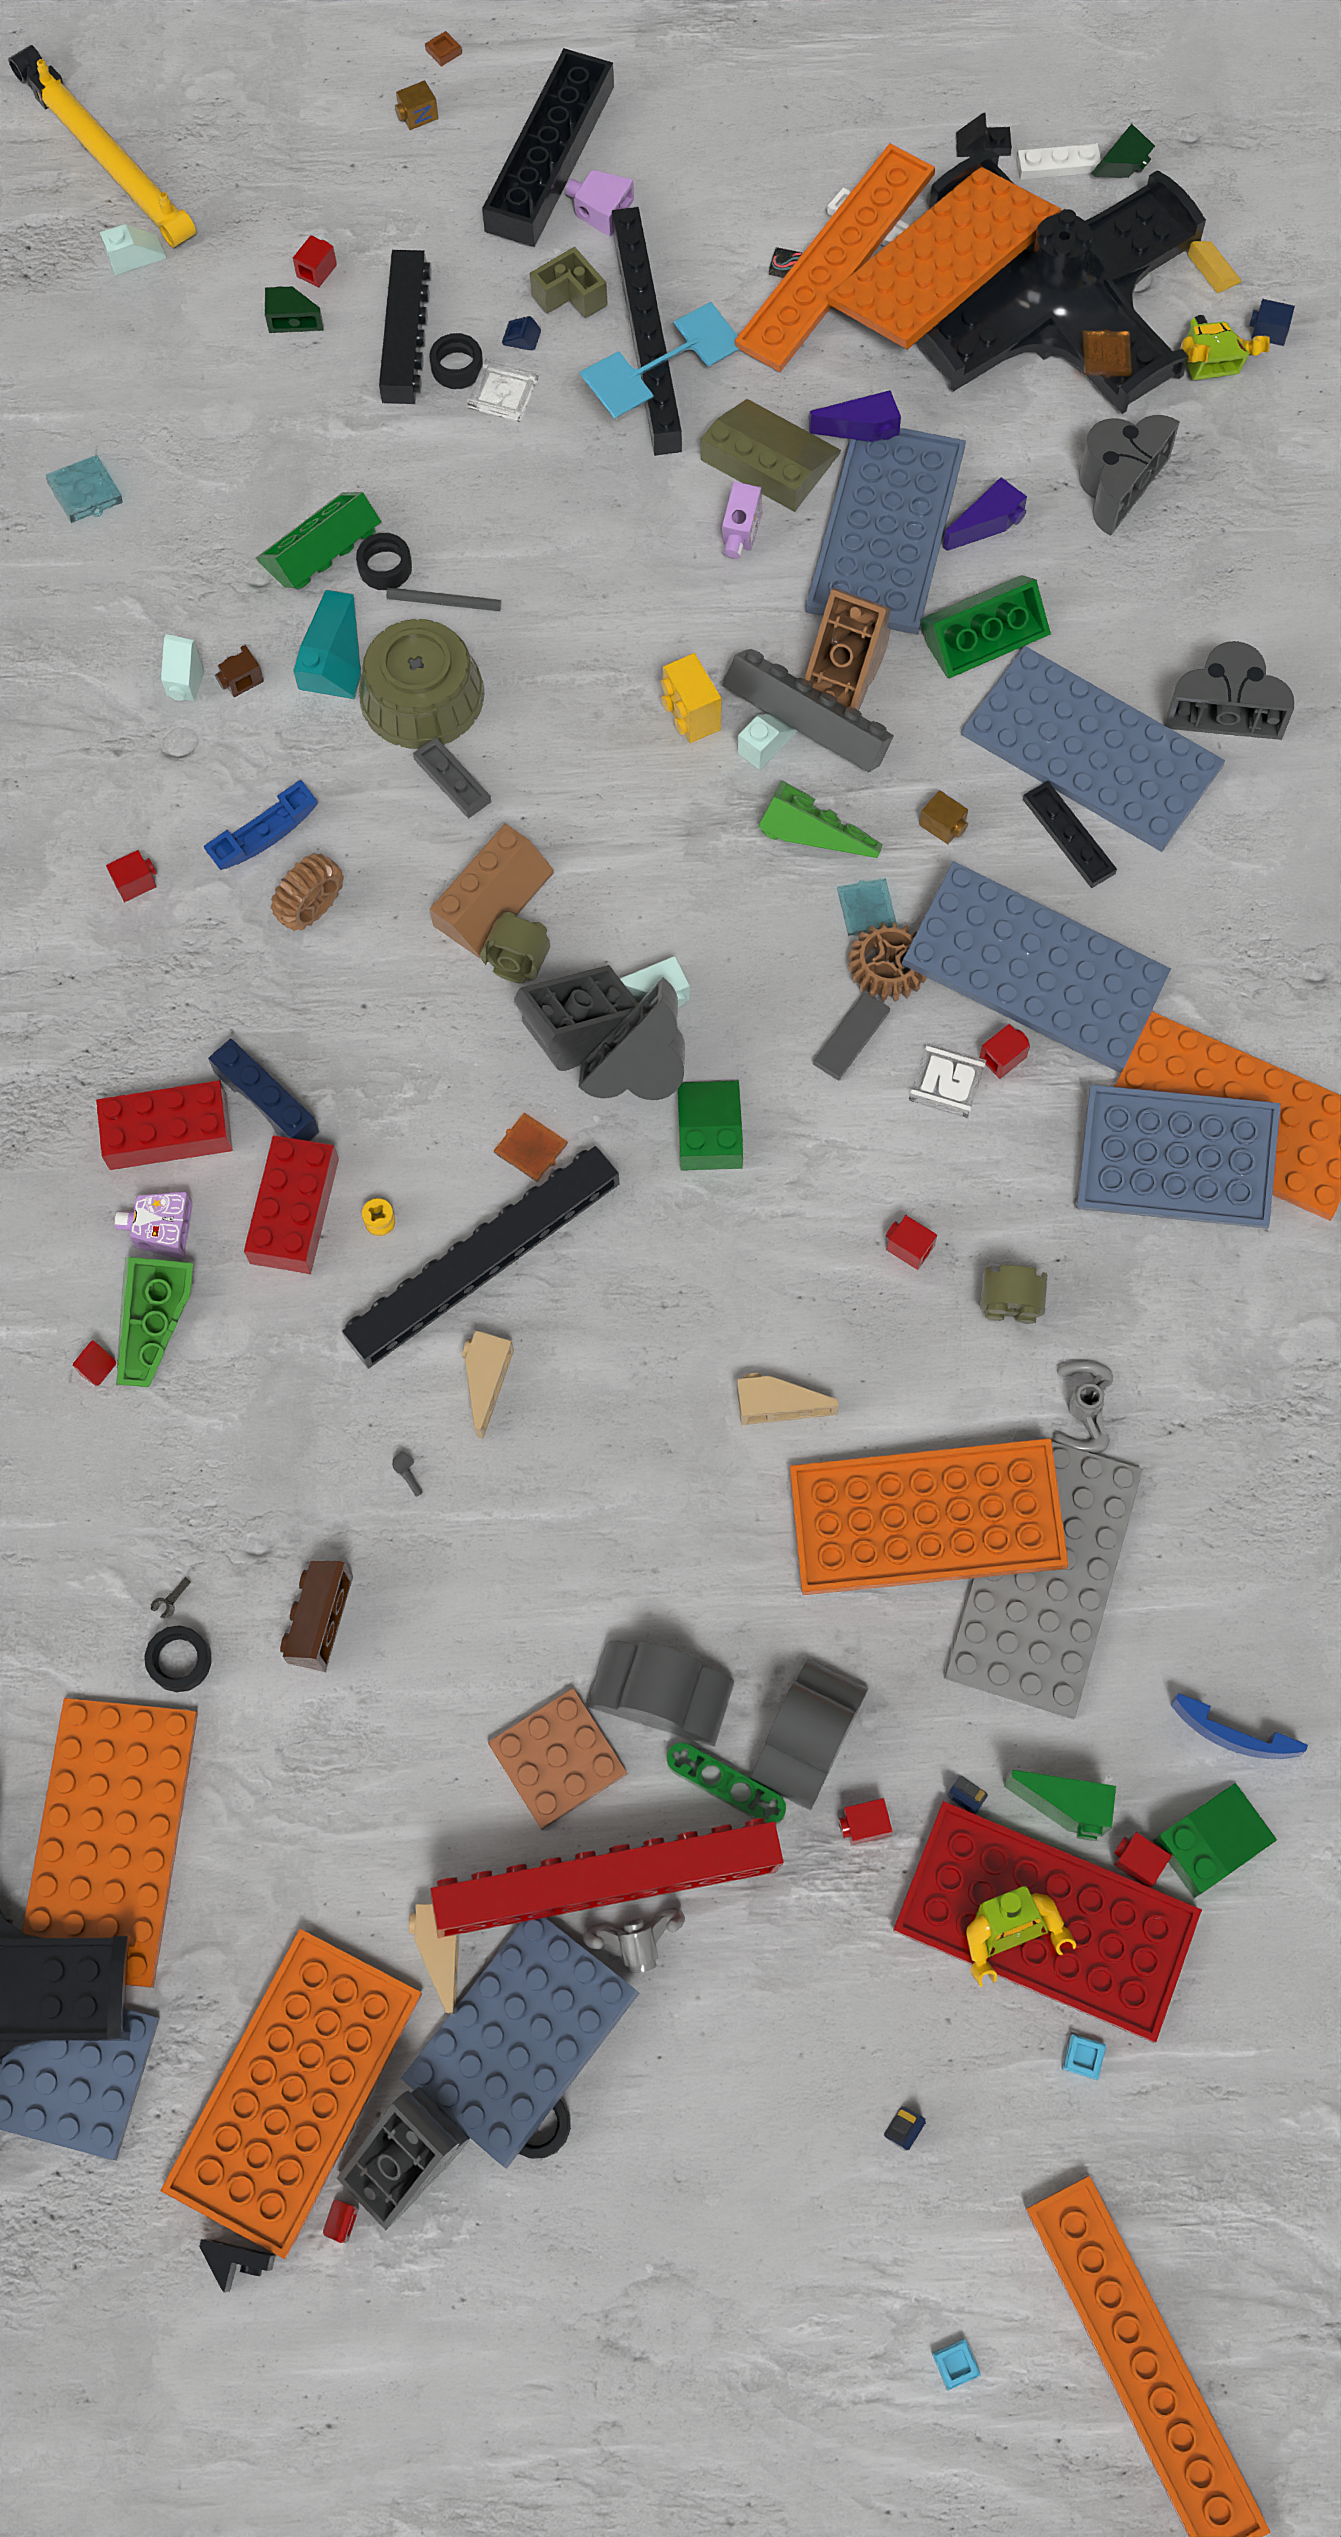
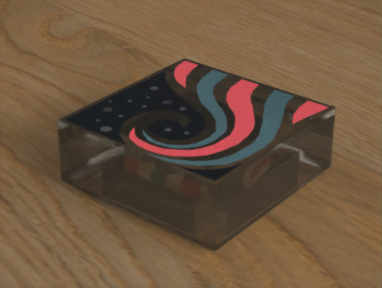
[769,247,802,278]

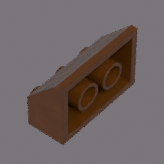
[280,1561,353,1673]

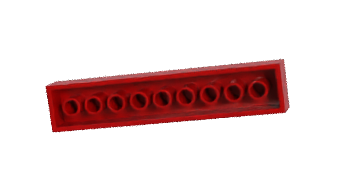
[430,1818,784,1938]

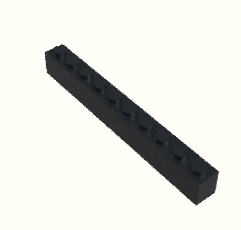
[612,207,682,456]
[342,1146,620,1369]

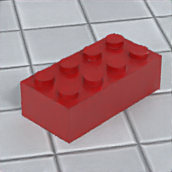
[96,1080,233,1170]
[244,1135,339,1274]

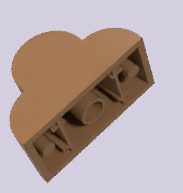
[804,587,891,711]

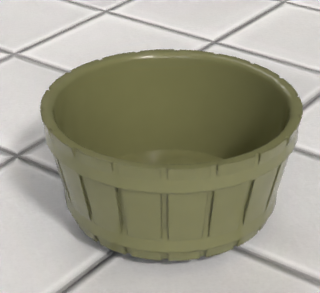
[359,619,485,749]

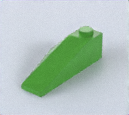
[758,780,883,858]
[116,1257,193,1387]

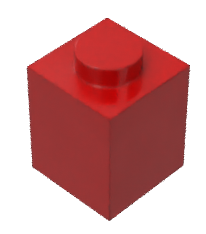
[293,235,337,288]
[106,850,157,903]
[979,1023,1030,1079]
[885,1215,938,1270]
[838,1798,893,1846]
[1114,1832,1172,1887]

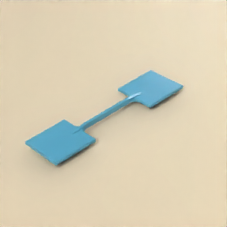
[579,302,739,419]

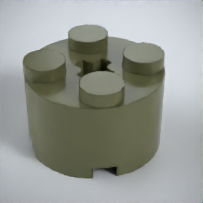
[480,912,550,983]
[980,1265,1048,1324]

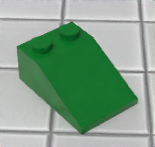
[678,1081,743,1171]
[1004,1770,1116,1841]
[1153,1783,1277,1898]

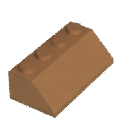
[429,824,554,958]

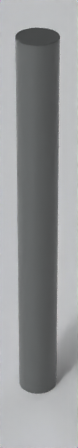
[386,587,501,612]

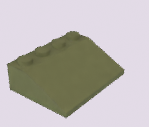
[701,399,841,512]

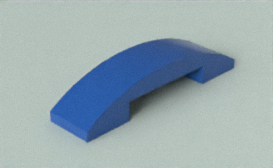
[203,780,318,870]
[1171,1693,1308,1759]

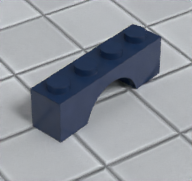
[208,1038,319,1141]

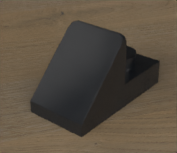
[956,113,1012,157]
[199,2239,276,2293]

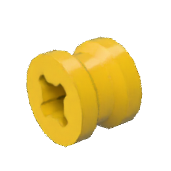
[362,1198,396,1236]

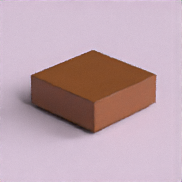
[425,31,462,67]

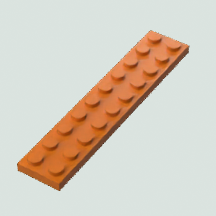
[734,143,935,372]
[1025,2176,1271,2537]

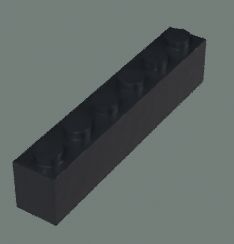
[379,250,431,404]

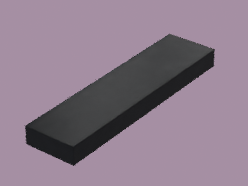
[1023,781,1117,888]

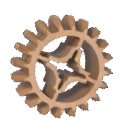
[271,853,344,931]
[848,922,927,1002]

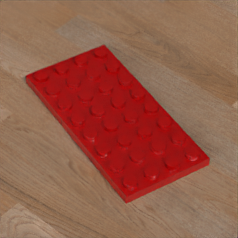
[893,1801,1202,2043]

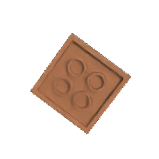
[488,1688,627,1830]

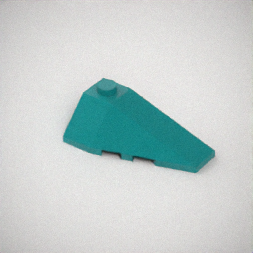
[293,590,361,699]

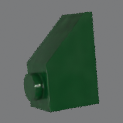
[1091,124,1155,178]
[265,286,324,333]

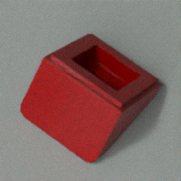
[73,1340,116,1386]
[323,2199,359,2243]

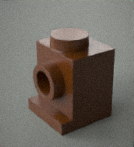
[215,645,264,698]

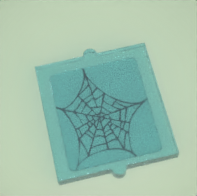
[837,878,897,936]

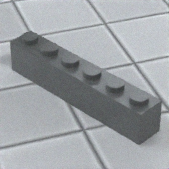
[722,649,894,773]

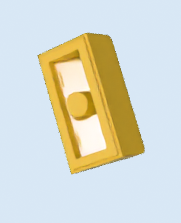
[1188,241,1241,294]

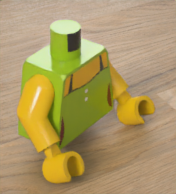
[1180,315,1270,380]
[966,1886,1076,1987]

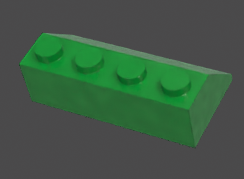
[256,492,382,589]
[920,575,1051,679]

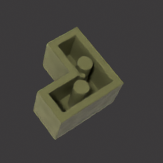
[530,246,608,318]

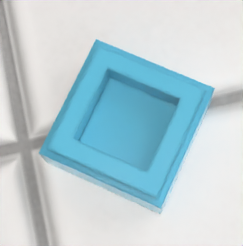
[1062,2034,1106,2080]
[932,2338,981,2391]

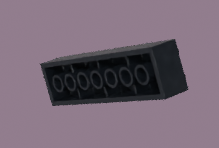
[482,48,614,247]

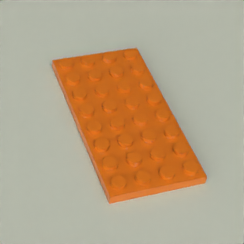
[827,167,1061,350]
[1115,1012,1341,1221]
[790,1438,1068,1595]
[22,1698,198,1988]
[160,1929,423,2259]

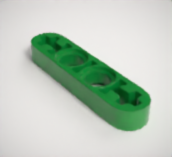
[667,1743,786,1824]

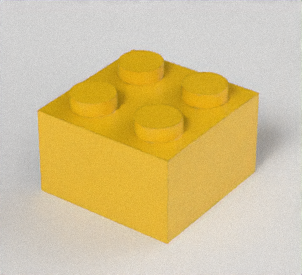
[660,653,722,744]

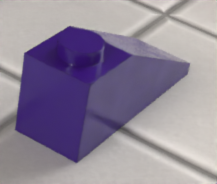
[809,390,901,442]
[943,477,1027,551]

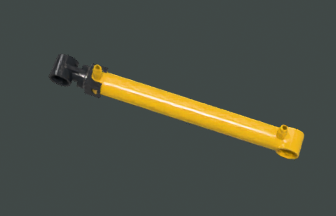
[8,45,197,248]

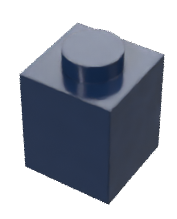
[1249,299,1295,346]

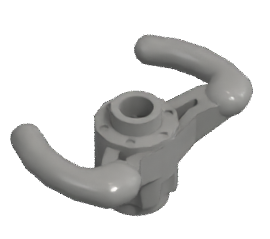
[1054,1361,1113,1454]
[583,1908,685,1973]

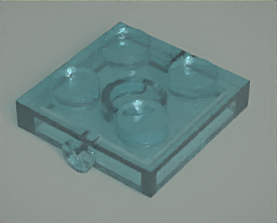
[46,455,123,523]

